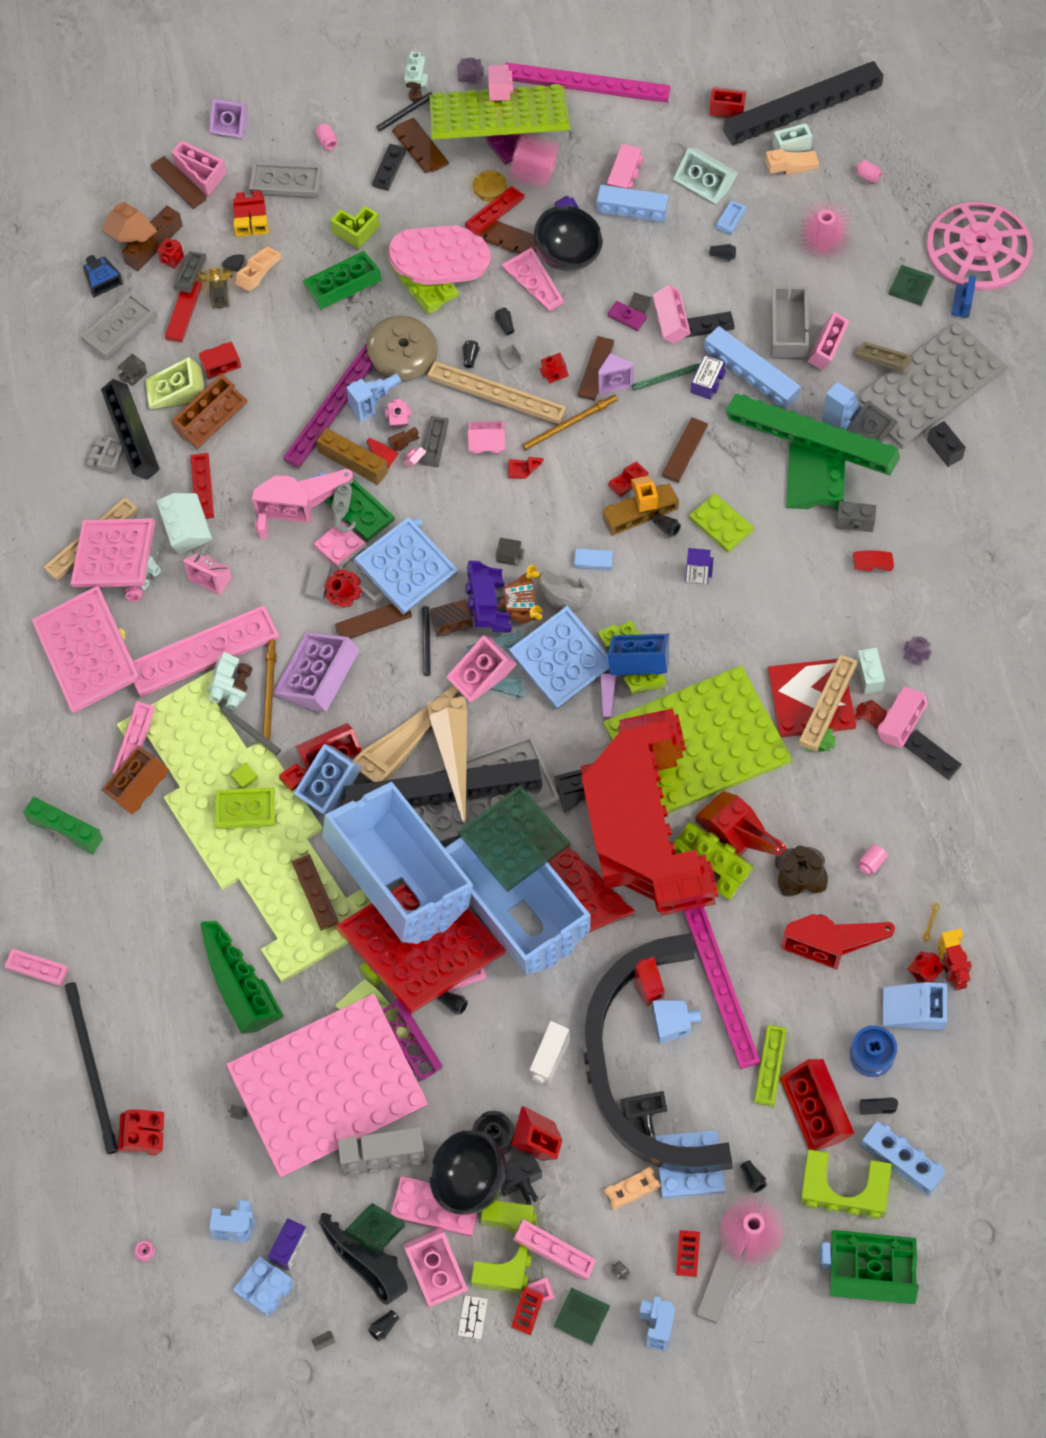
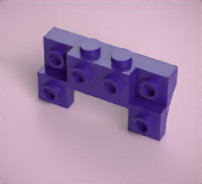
[465,560,512,633]

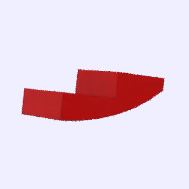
[608,461,649,497]

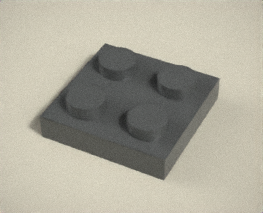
[846,401,898,443]

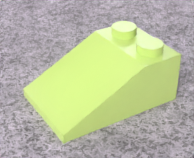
[145,357,205,409]

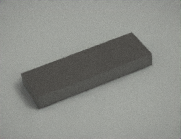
[173,251,207,293]
[421,416,449,467]

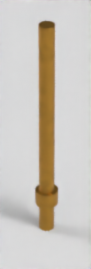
[522,394,618,450]
[263,639,277,741]

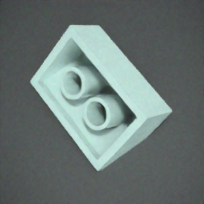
[673,148,738,204]
[157,493,213,555]

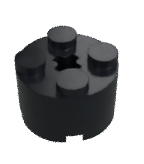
[472,1111,514,1155]

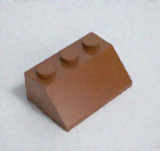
[101,746,170,815]

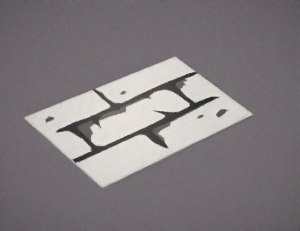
[458,1295,488,1339]

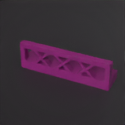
[382,999,443,1082]

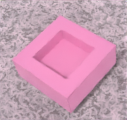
[403,447,426,467]
[255,514,268,539]
[528,1277,555,1303]

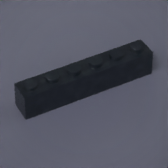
[101,379,160,480]

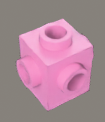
[385,399,411,427]

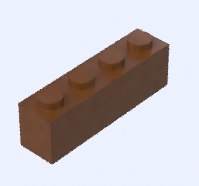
[122,205,183,272]

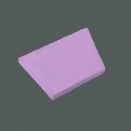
[209,98,249,138]
[598,353,634,395]

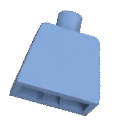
[652,1001,701,1044]

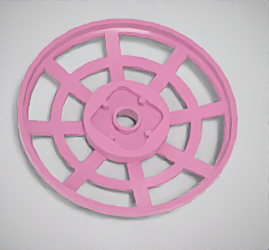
[927,202,1033,290]

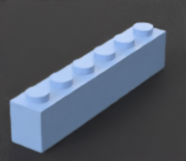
[704,326,801,410]

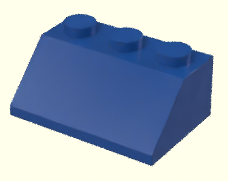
[608,633,669,676]

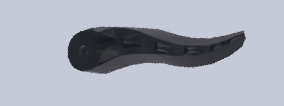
[319,1213,408,1305]

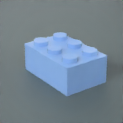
[293,744,362,814]

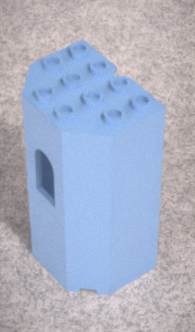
[322,782,473,944]
[445,808,590,975]

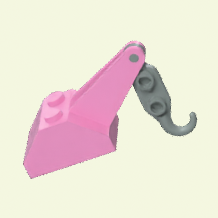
[252,469,356,532]

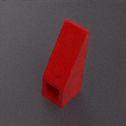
[634,957,665,1007]

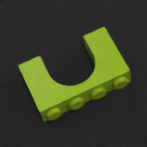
[800,1149,892,1220]
[471,1201,538,1294]

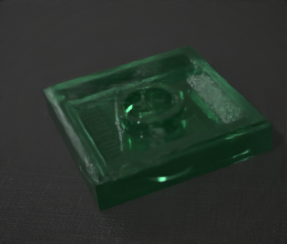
[888,265,935,306]
[345,1203,405,1254]
[553,1288,610,1346]

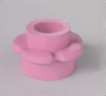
[125,586,143,602]
[134,1241,155,1262]

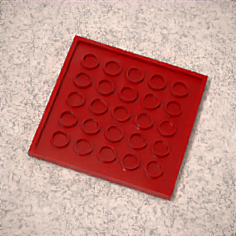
[336,883,506,1014]

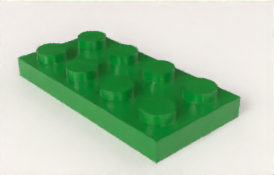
[324,479,395,542]

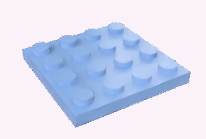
[354,517,458,615]
[508,606,609,710]

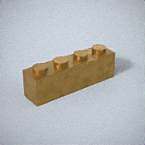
[316,428,388,485]
[603,483,679,536]

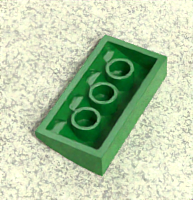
[302,251,382,310]

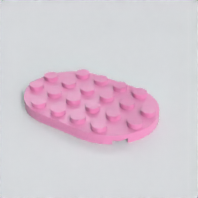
[388,225,491,285]

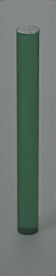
[632,363,700,391]

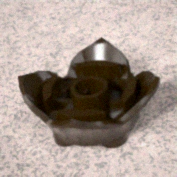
[775,845,828,896]

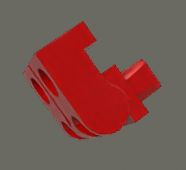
[118,1109,164,1156]

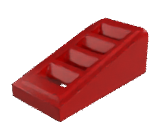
[676,1230,700,1277]
[511,1286,546,1335]

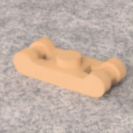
[603,1167,661,1210]

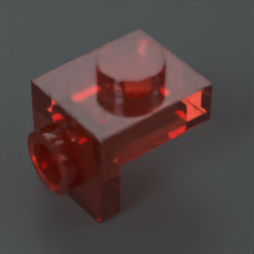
[855,700,887,729]

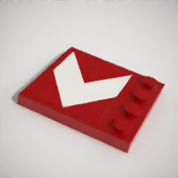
[768,659,856,737]

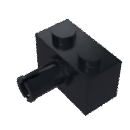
[620,1091,667,1136]
[503,1153,542,1205]

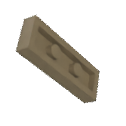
[855,342,912,372]

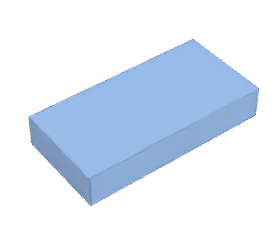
[716,200,746,235]
[574,548,613,570]

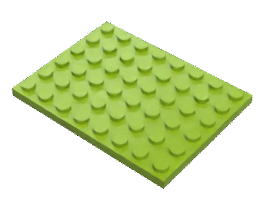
[429,84,570,139]
[603,665,793,814]

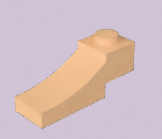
[765,148,819,175]
[235,246,282,292]

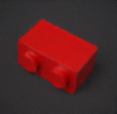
[198,341,241,380]

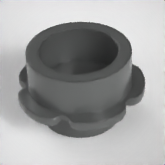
[228,1105,247,1120]
[611,1261,630,1280]

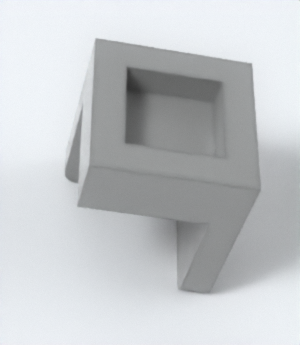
[497,338,524,370]

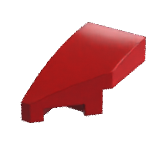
[366,438,399,469]
[508,457,544,479]

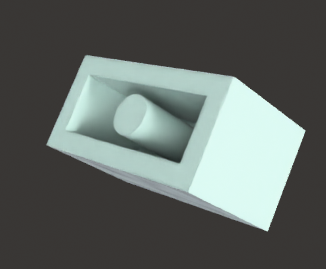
[773,123,812,152]
[856,648,885,694]

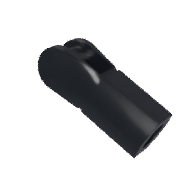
[859,1097,898,1115]

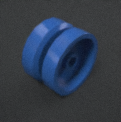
[850,1026,897,1077]

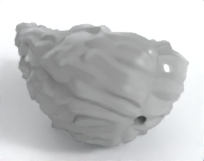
[538,571,592,612]

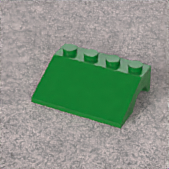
[786,443,845,511]
[829,1230,919,1304]

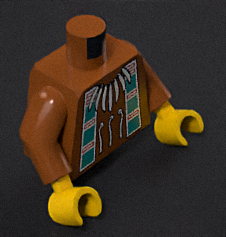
[496,565,543,624]

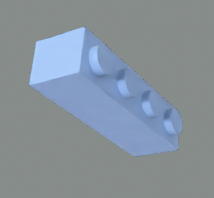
[597,185,669,222]

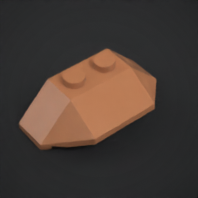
[102,202,157,242]

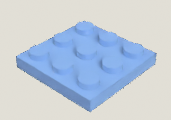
[655,1130,725,1199]

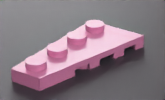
[502,247,565,312]

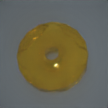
[473,171,507,202]
[197,268,233,282]

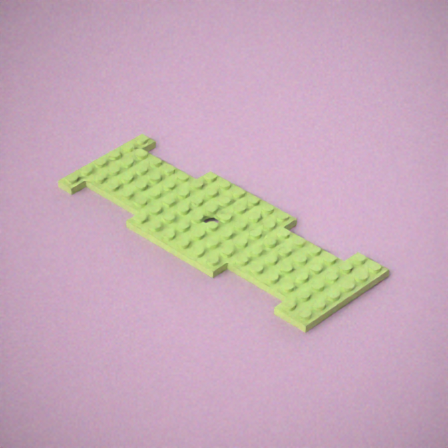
[117,669,372,983]

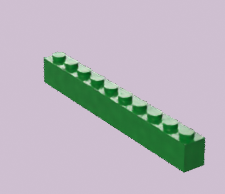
[726,394,900,476]

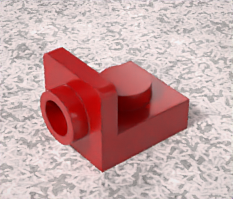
[279,763,307,791]

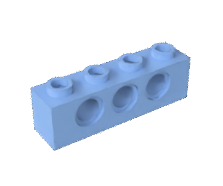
[861,1121,946,1197]

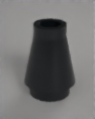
[710,243,736,261]
[494,308,515,336]
[462,340,480,368]
[653,513,681,536]
[437,991,468,1015]
[740,1160,767,1193]
[368,1310,399,1342]

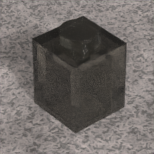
[209,279,230,309]
[117,353,148,386]
[496,538,525,566]

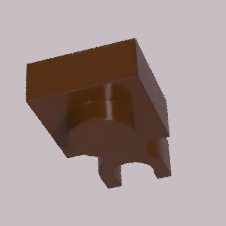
[388,427,419,451]

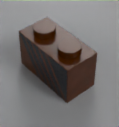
[430,599,473,636]

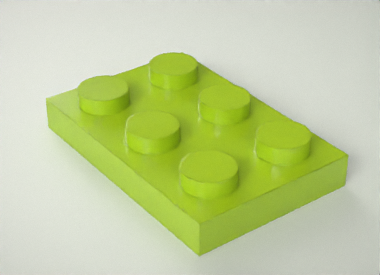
[689,493,754,553]
[215,787,275,829]

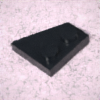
[554,769,585,813]

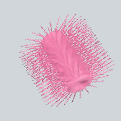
[508,133,560,190]
[798,198,852,262]
[719,1195,785,1269]

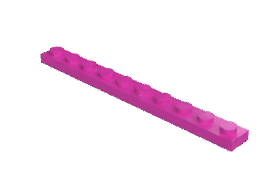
[505,62,671,103]
[684,907,760,1070]

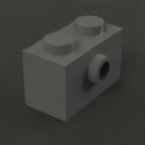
[836,501,876,532]

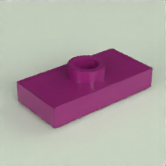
[607,301,647,332]

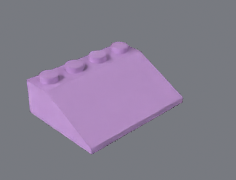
[273,632,360,712]

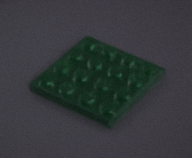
[457,785,570,892]

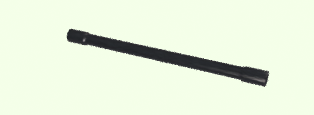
[64,982,119,1155]

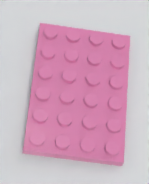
[32,586,141,713]

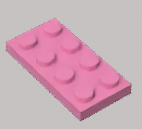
[390,1176,478,1237]

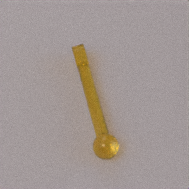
[922,903,940,941]

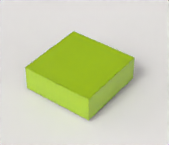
[230,762,258,789]

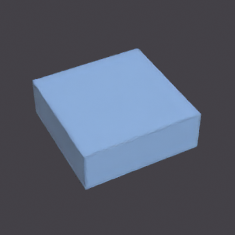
[820,1243,831,1269]

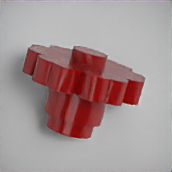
[324,569,362,608]

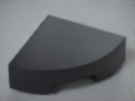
[222,254,245,272]

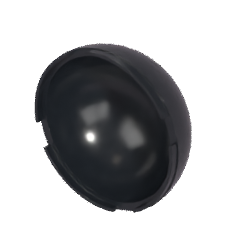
[534,206,603,271]
[430,1130,507,1215]

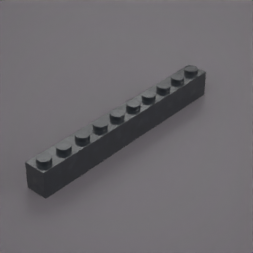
[723,61,884,146]
[345,759,542,808]

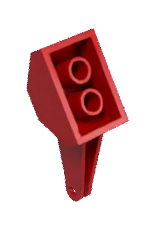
[695,791,786,857]
[781,913,895,970]

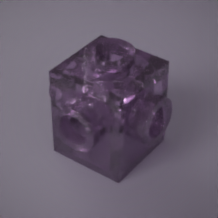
[457,57,484,84]
[903,636,932,666]

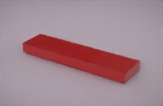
[465,186,525,236]
[165,281,202,343]
[190,453,214,519]

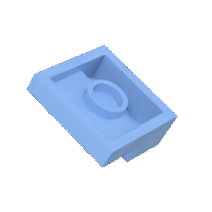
[233,1256,293,1317]

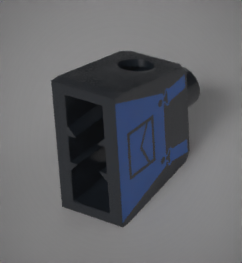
[83,255,123,298]

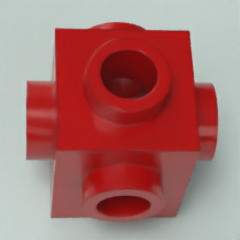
[157,237,184,269]
[540,352,569,384]
[907,951,944,983]

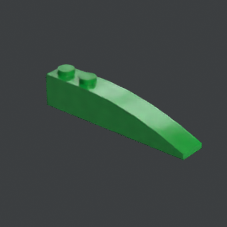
[200,921,284,1033]

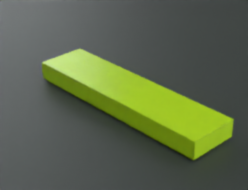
[754,1024,787,1107]

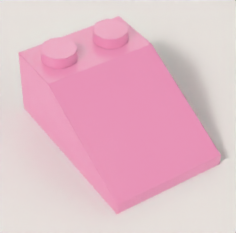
[446,635,517,703]
[403,1227,468,1307]

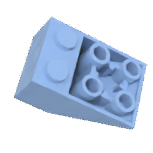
[883,982,947,1030]

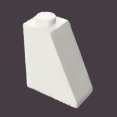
[530,1021,570,1085]

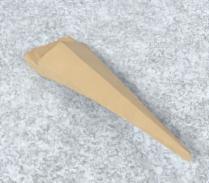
[353,685,459,782]
[427,696,468,825]

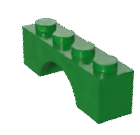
[23,796,103,855]

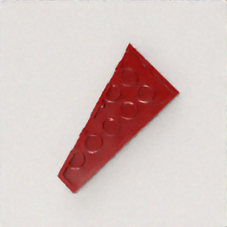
[531,826,635,933]

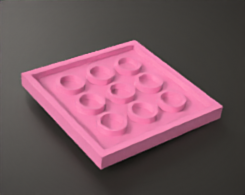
[71,519,155,588]

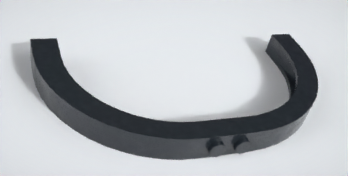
[583,933,733,1173]

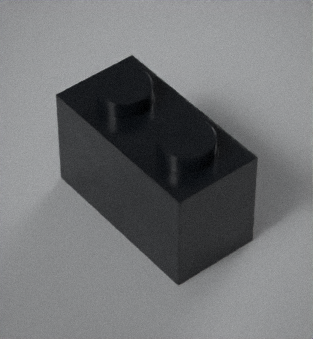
[927,421,966,467]

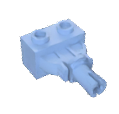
[346,373,401,422]

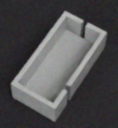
[771,286,809,358]
[338,1127,426,1177]

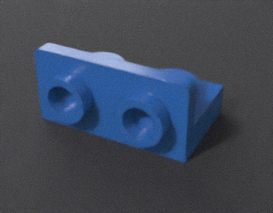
[951,275,976,318]

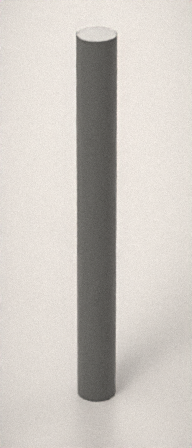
[220,706,281,756]

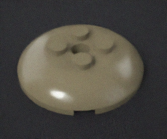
[367,315,438,381]

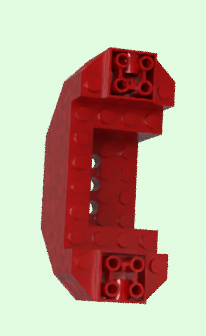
[580,708,719,916]

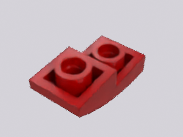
[852,550,894,572]

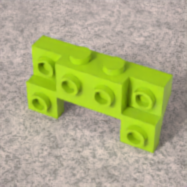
[390,264,459,314]
[598,620,666,695]
[674,822,755,900]

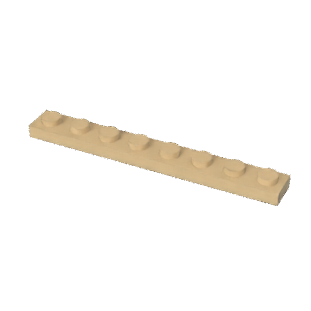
[428,361,567,424]

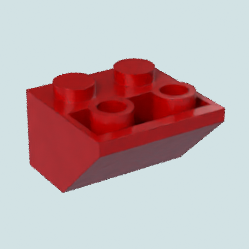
[709,87,747,118]
[511,1106,562,1161]

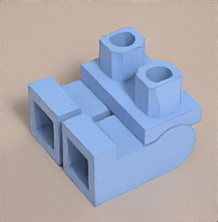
[209,1200,256,1242]
[639,1296,675,1351]

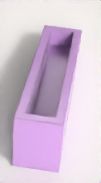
[600,674,616,721]

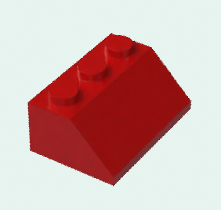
[295,723,362,771]

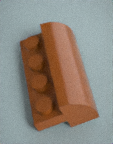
[171,374,248,450]

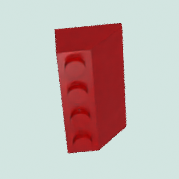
[779,1059,855,1151]

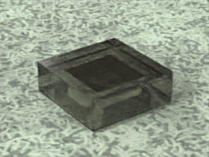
[629,292,651,314]
[311,1331,336,1352]

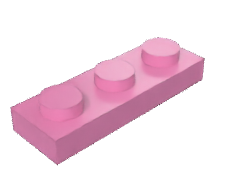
[4,949,69,987]

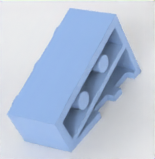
[822,382,860,430]

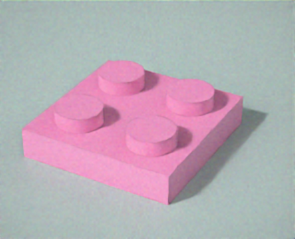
[314,522,366,567]

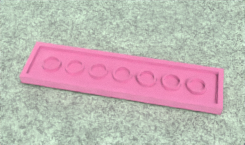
[133,605,280,698]

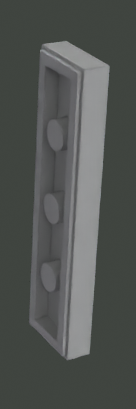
[697,1236,745,1324]

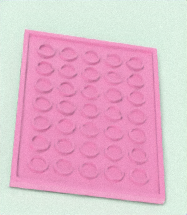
[226,994,428,1178]

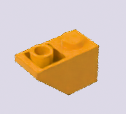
[631,476,658,512]

